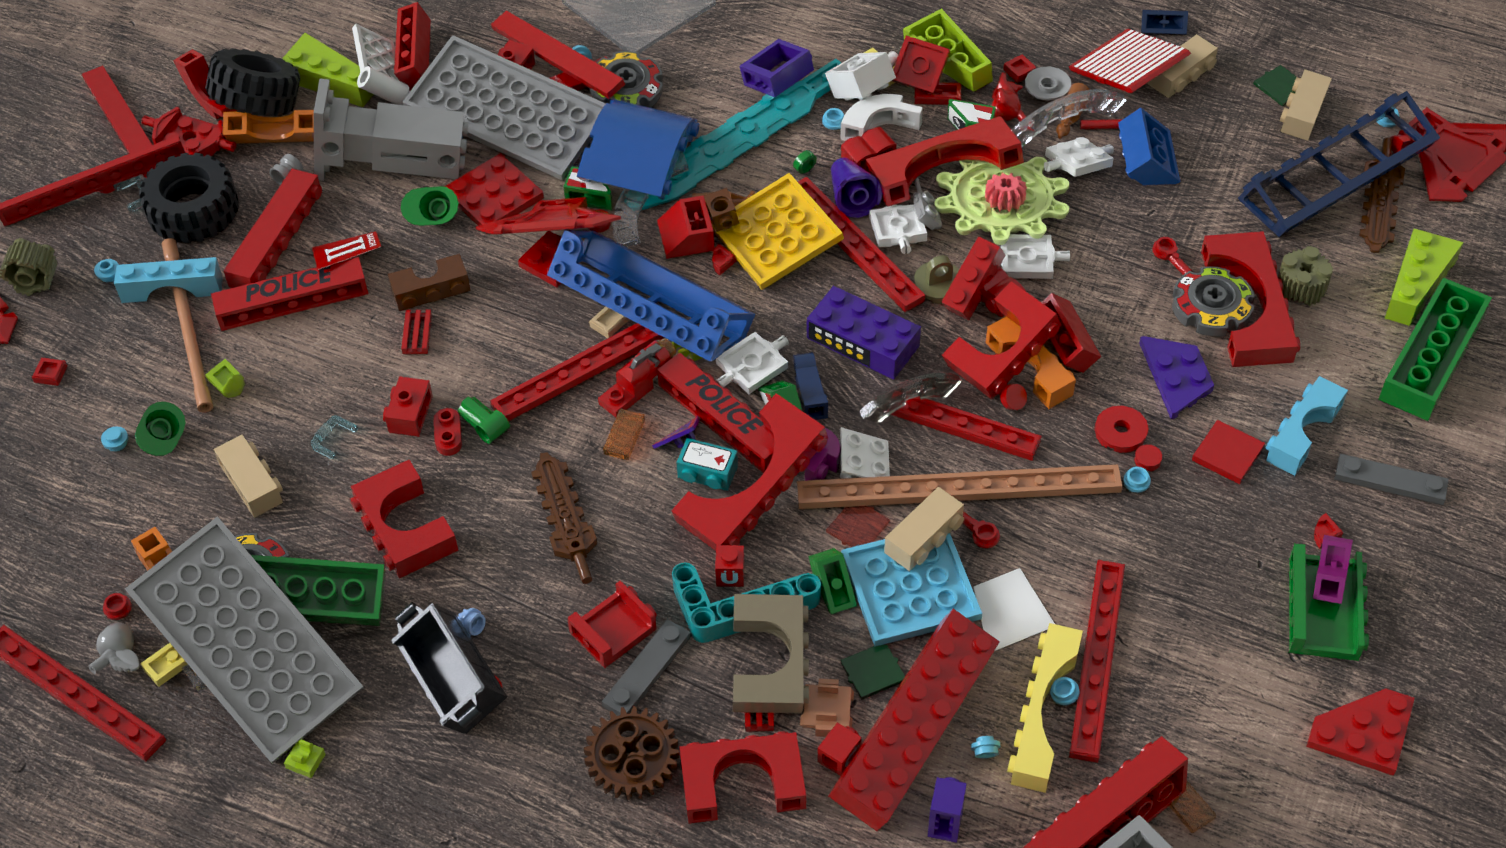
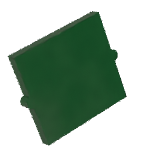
[1253,65,1296,107]
[840,644,905,700]

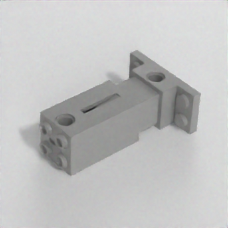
[313,79,468,181]

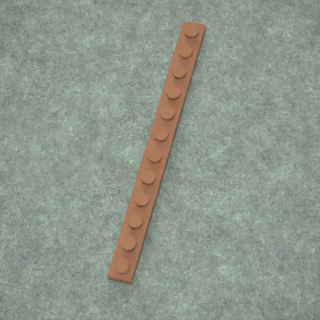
[797,464,1122,509]

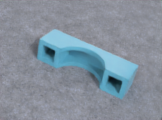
[114,257,223,303]
[1266,376,1348,476]

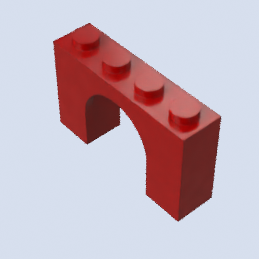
[942,281,1061,400]
[350,459,459,579]
[679,731,806,824]

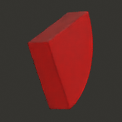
[1390,135,1411,154]
[712,244,737,275]
[1314,513,1343,549]

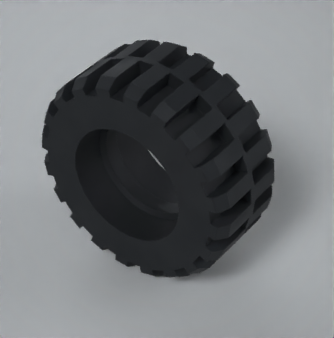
[206,48,300,117]
[139,153,239,244]

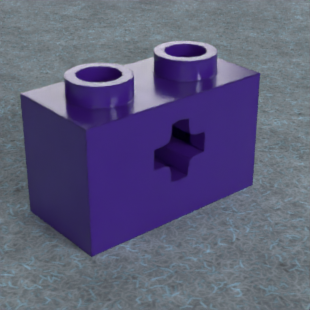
[927,777,967,843]

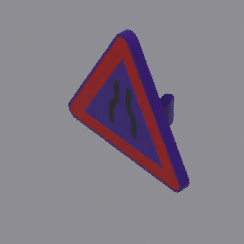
[652,416,700,449]

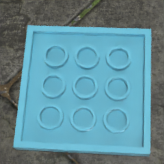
[841,533,982,646]

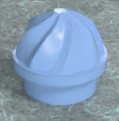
[458,608,486,636]

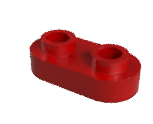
[433,408,462,456]

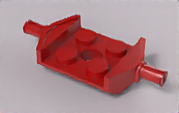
[141,107,236,156]

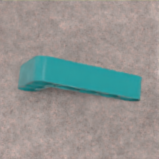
[672,562,821,643]

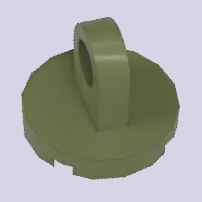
[914,255,959,304]

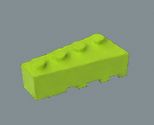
[903,8,993,92]
[282,33,374,107]
[1384,229,1464,326]

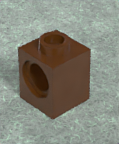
[704,188,740,232]

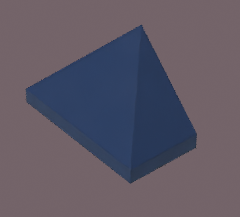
[1141,10,1188,34]

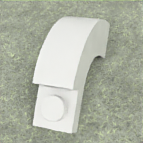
[841,94,923,141]

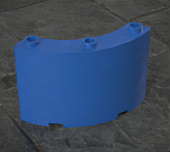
[577,99,700,200]

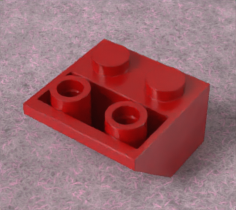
[657,195,714,259]

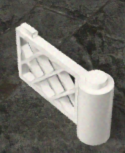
[352,24,410,105]

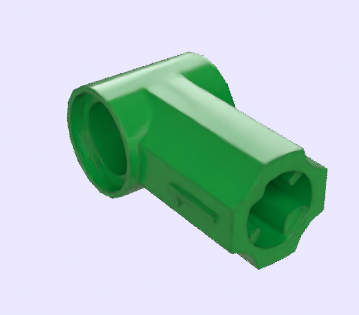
[458,396,510,444]

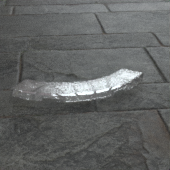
[1011,89,1127,147]
[613,151,689,248]

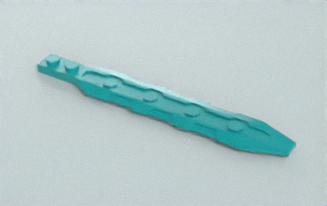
[623,59,841,213]

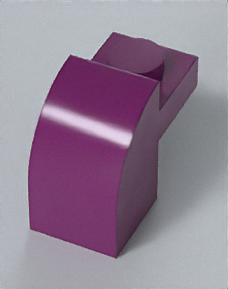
[805,428,840,481]
[1313,535,1353,604]

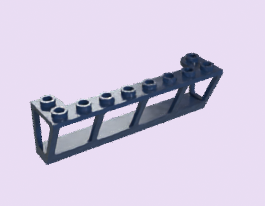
[1238,91,1440,237]

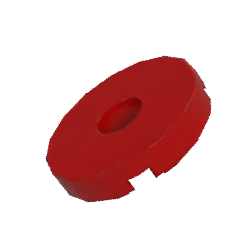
[1094,405,1149,453]

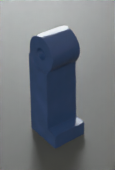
[793,352,828,420]

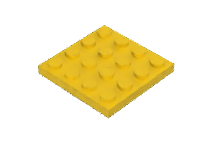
[711,173,844,290]

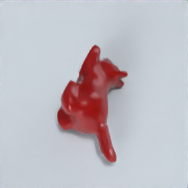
[991,72,1032,128]

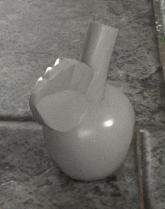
[88,622,140,674]

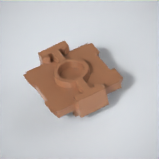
[800,679,854,737]

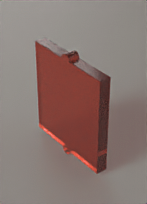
[826,506,890,547]

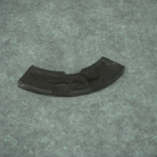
[859,373,962,423]

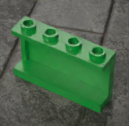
[1289,543,1369,661]

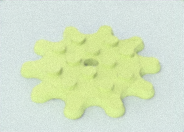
[934,157,1069,245]

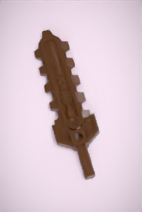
[1359,137,1405,253]
[531,452,597,584]

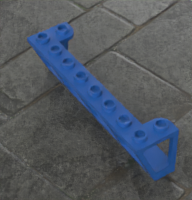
[547,229,755,361]

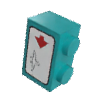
[676,438,738,491]

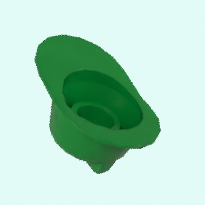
[401,186,459,226]
[135,401,186,456]

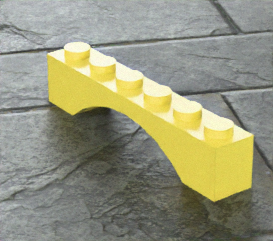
[1007,623,1083,793]

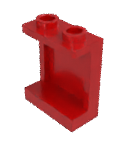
[567,581,657,668]

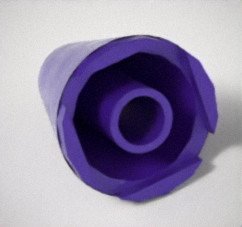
[831,158,883,218]

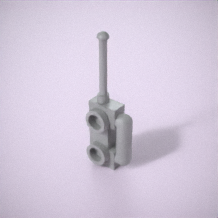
[912,177,942,230]

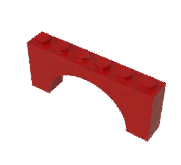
[866,116,1024,207]
[1201,231,1300,367]
[671,393,828,551]

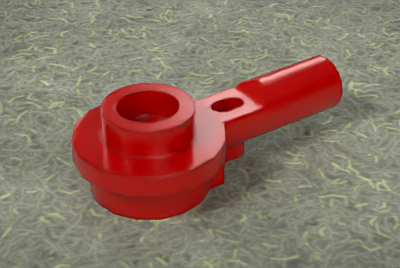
[1152,237,1193,275]
[962,511,1000,548]

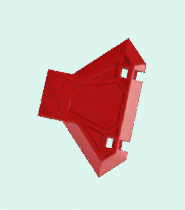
[1398,107,1506,202]
[476,197,621,235]

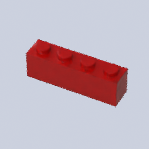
[394,2,431,91]

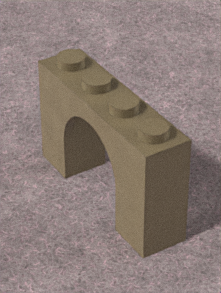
[733,594,809,713]

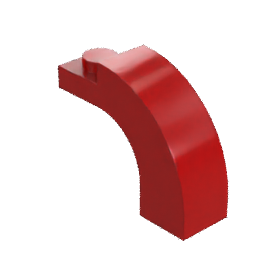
[173,49,238,119]

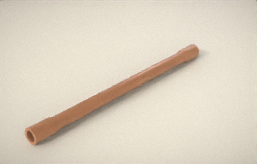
[162,238,213,413]

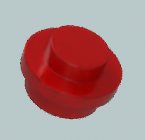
[103,593,132,620]

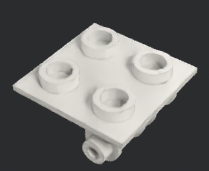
[839,427,890,479]

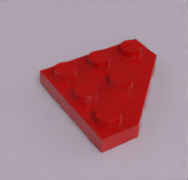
[1306,688,1415,776]

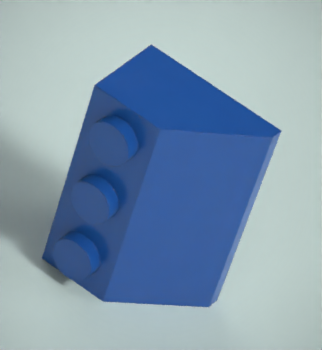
[1118,108,1181,185]

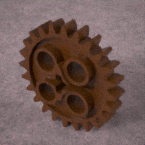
[584,706,679,800]

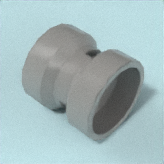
[269,154,303,185]

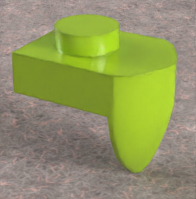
[205,359,245,398]

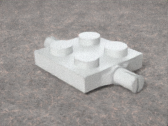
[1044,137,1114,177]
[869,204,927,254]
[1001,234,1070,279]
[715,332,789,394]

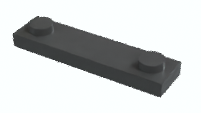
[1334,453,1449,505]
[602,619,691,716]

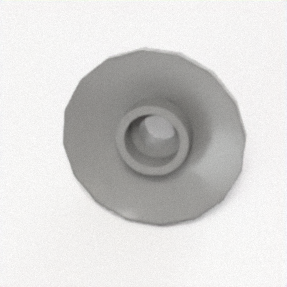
[1025,66,1071,101]

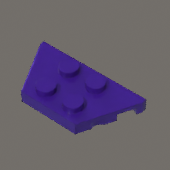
[1139,336,1214,419]

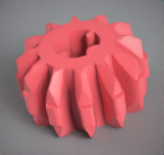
[985,172,1027,212]

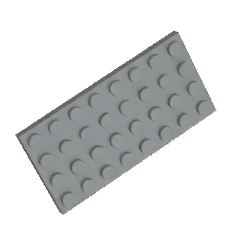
[402,35,606,181]
[125,516,364,764]

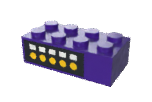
[807,286,921,380]

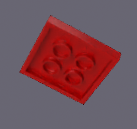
[444,153,544,234]

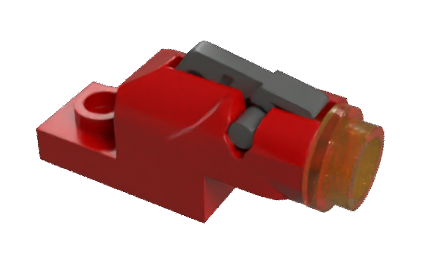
[598,338,676,418]

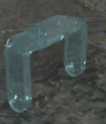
[114,175,143,212]
[311,415,358,459]

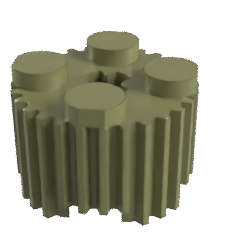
[0,238,57,296]
[1278,246,1333,306]

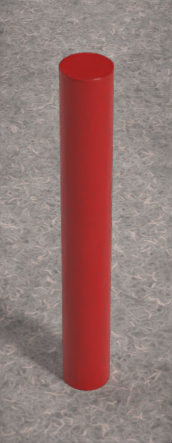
[1080,119,1123,130]

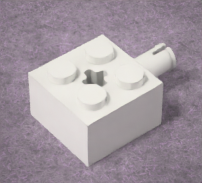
[825,51,898,101]

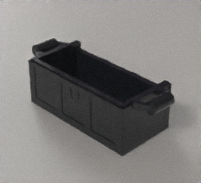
[391,602,508,734]

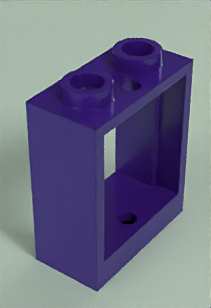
[739,39,814,97]

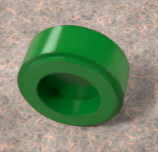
[793,150,817,174]

